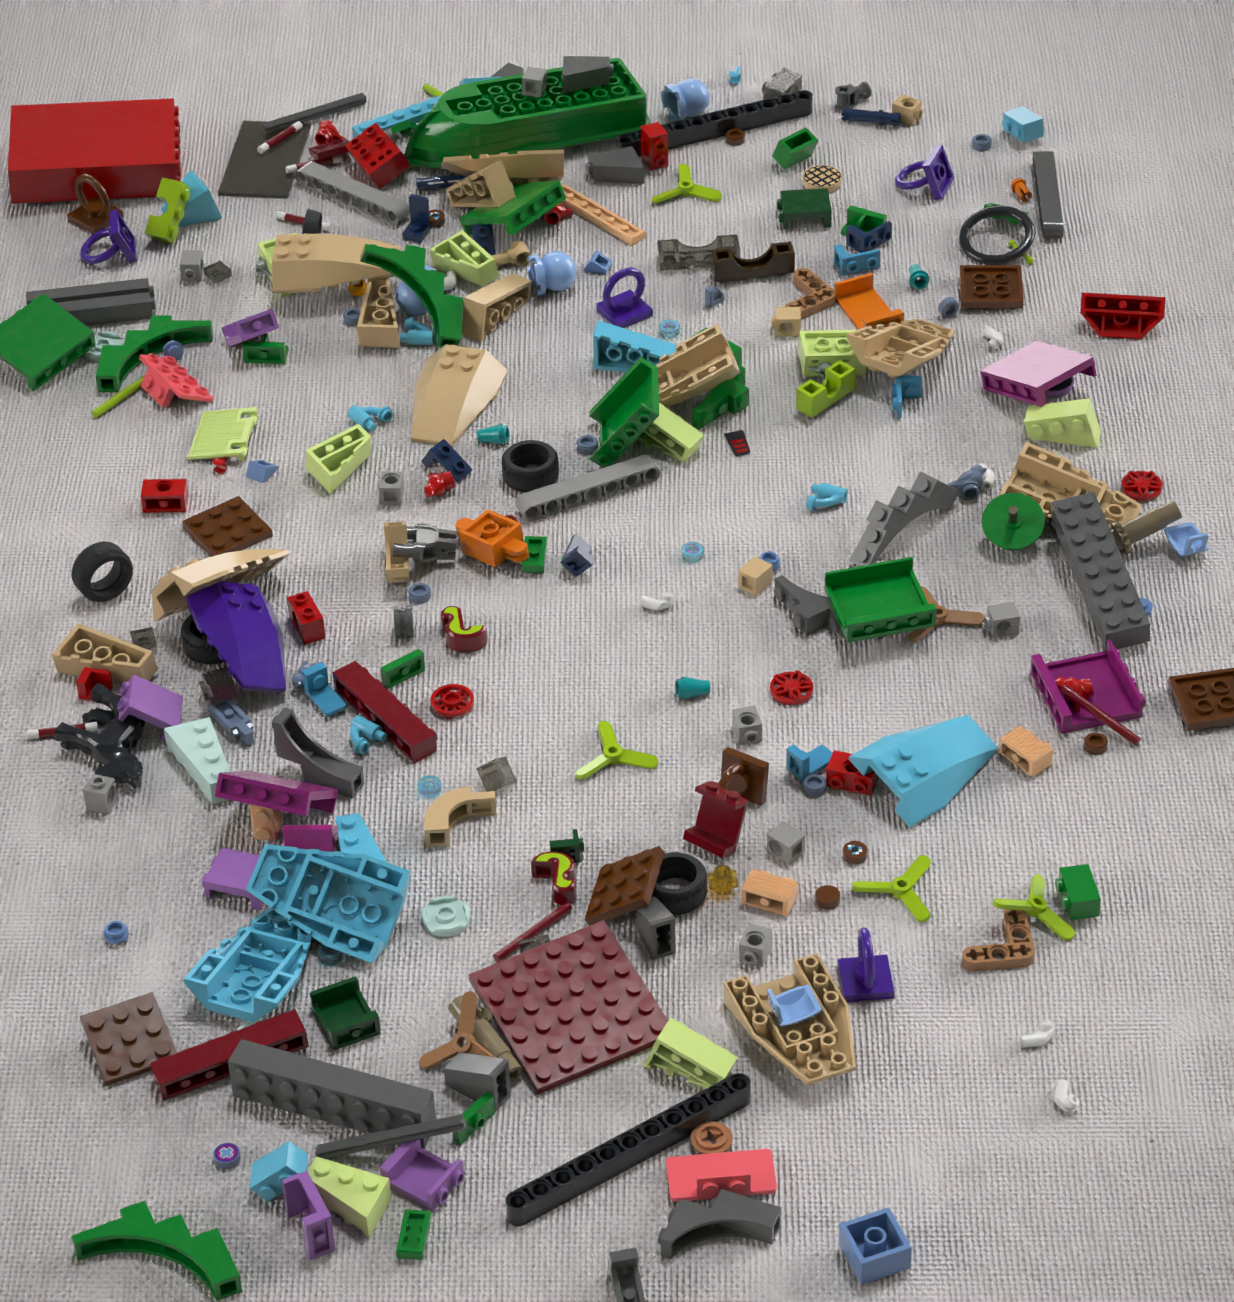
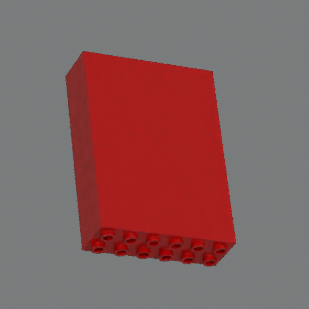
[8,98,181,204]

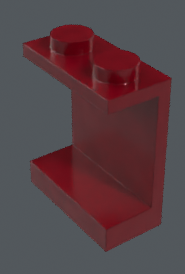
[683,781,749,858]

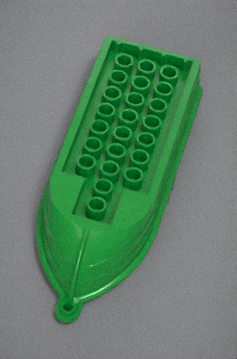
[403,58,651,168]

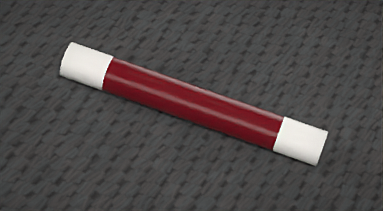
[257,121,303,154]
[285,155,343,174]
[275,211,332,232]
[27,722,98,740]

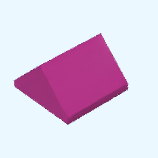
[282,825,336,852]

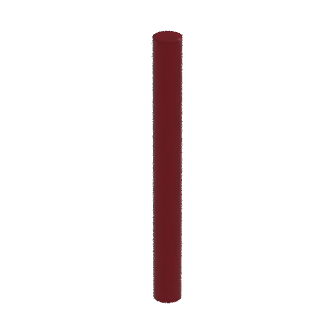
[1060,684,1141,746]
[493,902,572,962]

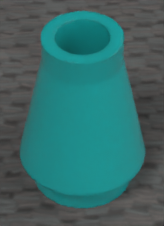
[909,264,929,290]
[477,423,510,445]
[675,676,711,700]

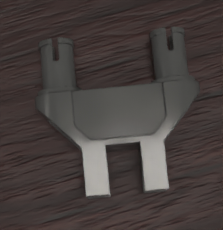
[393,523,457,563]

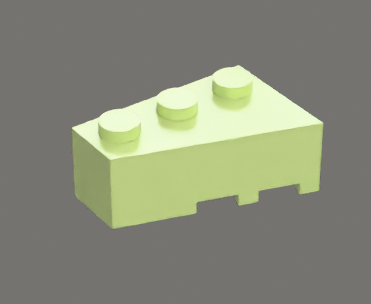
[429,230,499,287]
[1024,398,1101,448]
[637,403,704,462]
[305,424,371,494]
[644,1017,738,1088]
[308,1157,391,1238]

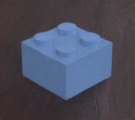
[839,1207,912,1285]

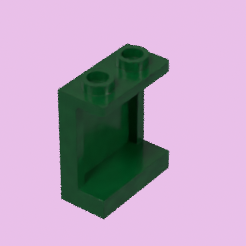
[776,188,832,229]
[310,976,381,1051]

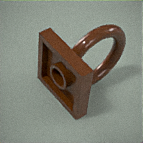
[67,174,124,234]
[718,747,769,806]

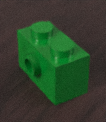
[772,127,819,169]
[1055,864,1101,920]

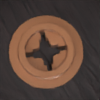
[691,1121,733,1155]

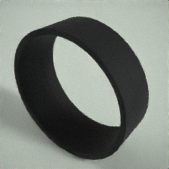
[302,209,322,234]

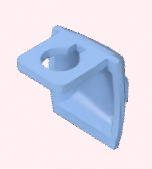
[1164,522,1209,557]
[767,984,822,1027]

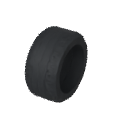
[501,440,559,493]
[71,541,133,602]
[181,614,223,664]
[652,852,707,915]

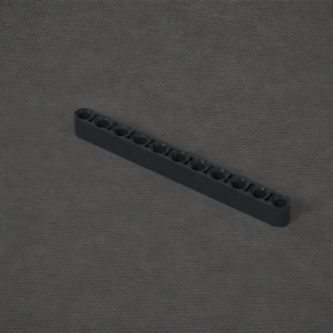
[617,90,813,157]
[505,1073,751,1226]

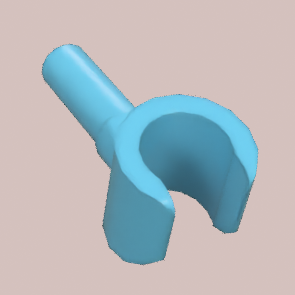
[728,66,741,84]

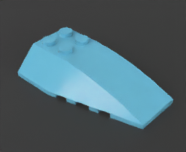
[848,715,998,827]
[246,844,410,964]
[184,907,312,1022]

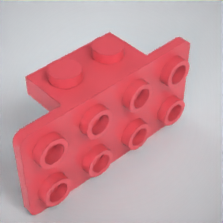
[139,353,213,407]
[666,1149,777,1202]

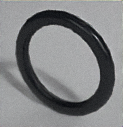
[959,206,1035,265]

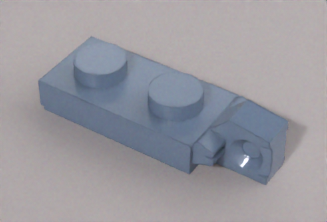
[207,696,255,746]

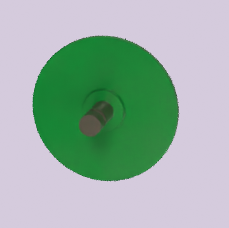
[982,493,1045,551]

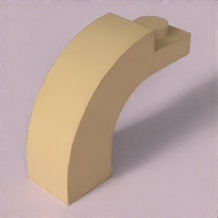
[384,521,410,583]
[424,786,497,848]

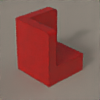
[76,667,113,701]

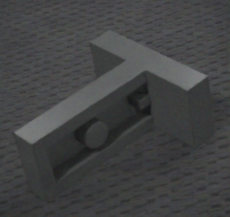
[608,1247,646,1302]

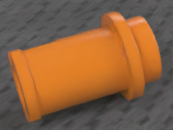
[1011,178,1032,202]

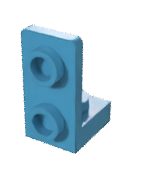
[834,244,881,276]
[892,376,922,418]
[302,662,346,717]
[786,744,833,782]

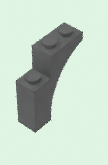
[272,707,365,799]
[658,1189,782,1259]

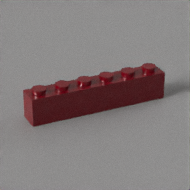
[332,661,438,763]
[150,1009,309,1101]

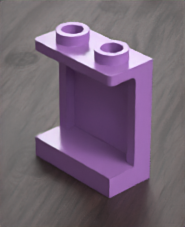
[221,309,279,347]
[117,674,183,742]
[202,848,264,910]
[380,1139,465,1212]
[282,1171,336,1260]

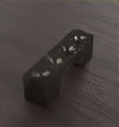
[657,234,740,271]

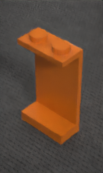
[835,273,904,329]

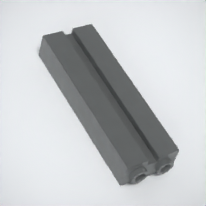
[26,278,156,326]

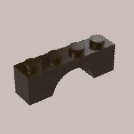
[711,241,795,282]

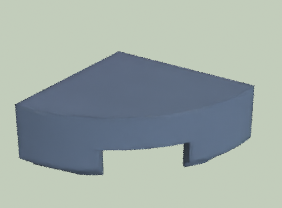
[705,286,725,308]

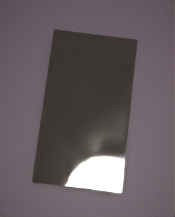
[218,120,311,199]

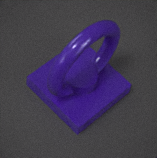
[895,144,955,200]
[80,209,137,264]
[596,267,653,328]
[837,927,895,1003]

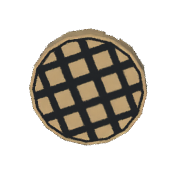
[803,165,842,193]

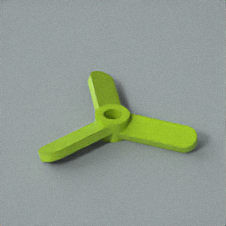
[652,164,722,203]
[575,721,659,779]
[852,855,931,923]
[992,874,1075,941]

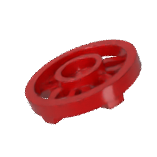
[1121,471,1163,501]
[770,670,813,705]
[430,684,474,719]

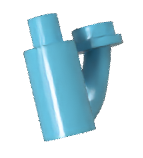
[400,317,434,345]
[347,405,393,432]
[806,483,848,511]
[350,715,387,755]

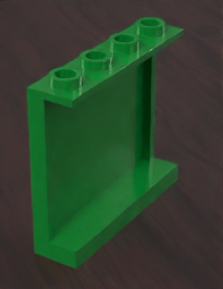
[459,181,567,236]
[0,293,96,391]
[589,357,659,468]
[824,557,937,643]

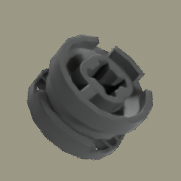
[394,605,414,638]

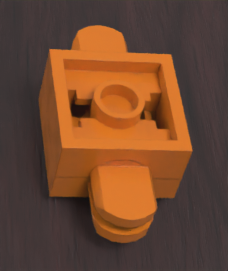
[455,509,529,567]

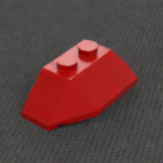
[1080,292,1166,339]

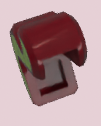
[441,606,488,652]
[531,852,577,906]

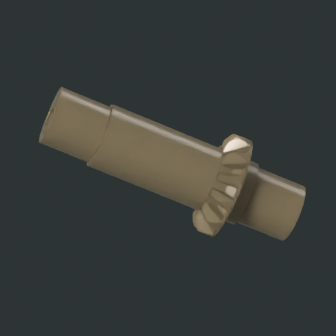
[1110,500,1182,555]
[448,995,523,1083]

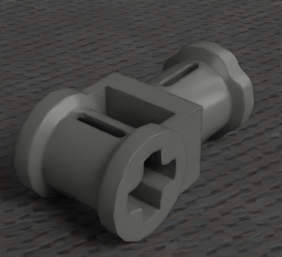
[835,81,872,111]

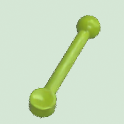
[1008,239,1033,265]

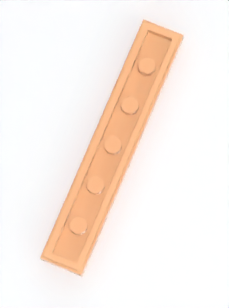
[560,184,646,246]

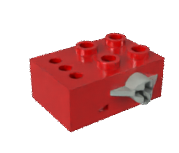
[345,122,411,189]

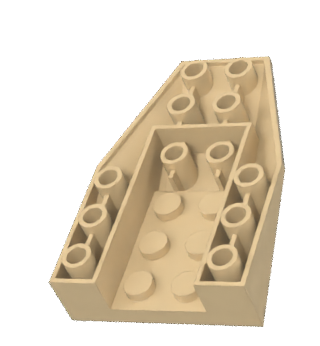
[723,953,856,1085]

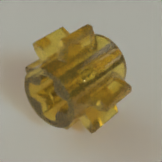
[708,865,738,895]

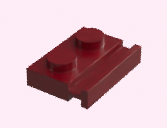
[308,138,350,160]

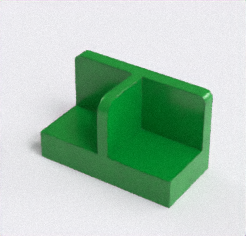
[841,205,887,236]
[242,333,289,364]

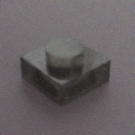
[203,261,232,284]
[130,627,157,650]

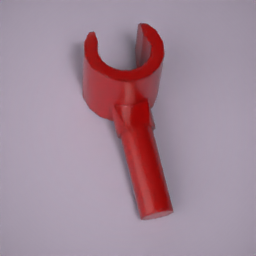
[213,457,230,474]

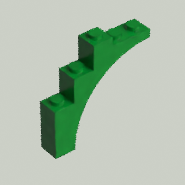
[360,244,463,348]
[95,315,214,392]
[691,327,749,430]
[71,1200,242,1301]

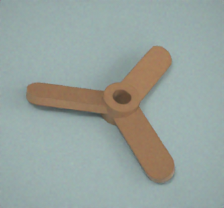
[908,586,984,642]
[419,991,495,1070]

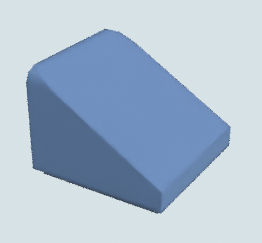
[584,250,613,275]
[246,460,278,483]

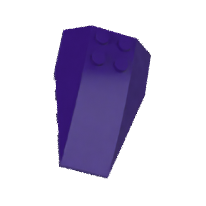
[186,581,286,693]

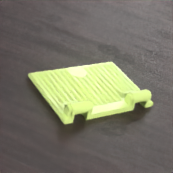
[187,407,258,461]

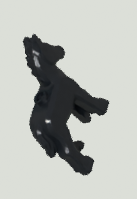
[54,683,146,789]

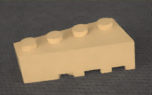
[446,161,516,207]
[461,273,532,342]
[357,278,400,348]
[52,623,158,682]

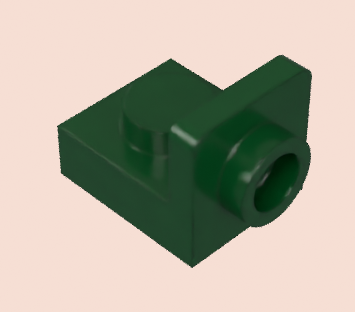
[549,829,584,863]

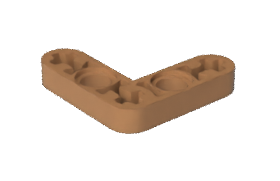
[785,268,836,320]
[962,909,1035,971]

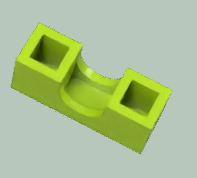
[144,177,191,244]
[796,360,855,418]

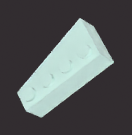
[164,717,230,805]

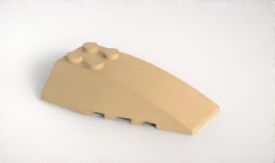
[441,149,564,183]
[272,233,400,294]
[847,319,955,378]
[655,323,740,407]
[411,345,508,447]
[999,442,1142,530]
[152,549,290,622]

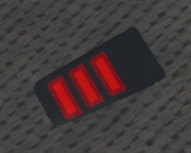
[724,430,751,456]

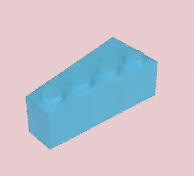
[593,320,677,372]
[335,813,386,862]

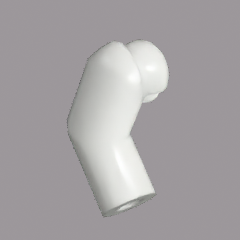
[444,270,457,291]
[982,326,1003,350]
[978,463,995,491]
[639,592,674,611]
[1020,1020,1054,1048]
[1053,1079,1079,1113]

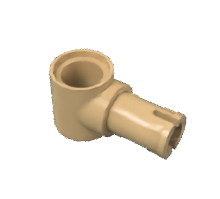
[491,241,531,267]

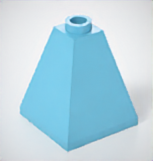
[160,170,222,227]

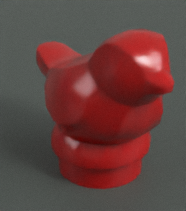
[315,120,346,145]
[543,203,573,225]
[424,471,455,498]
[1055,676,1094,712]

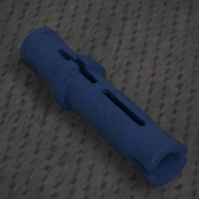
[842,108,901,125]
[416,175,466,191]

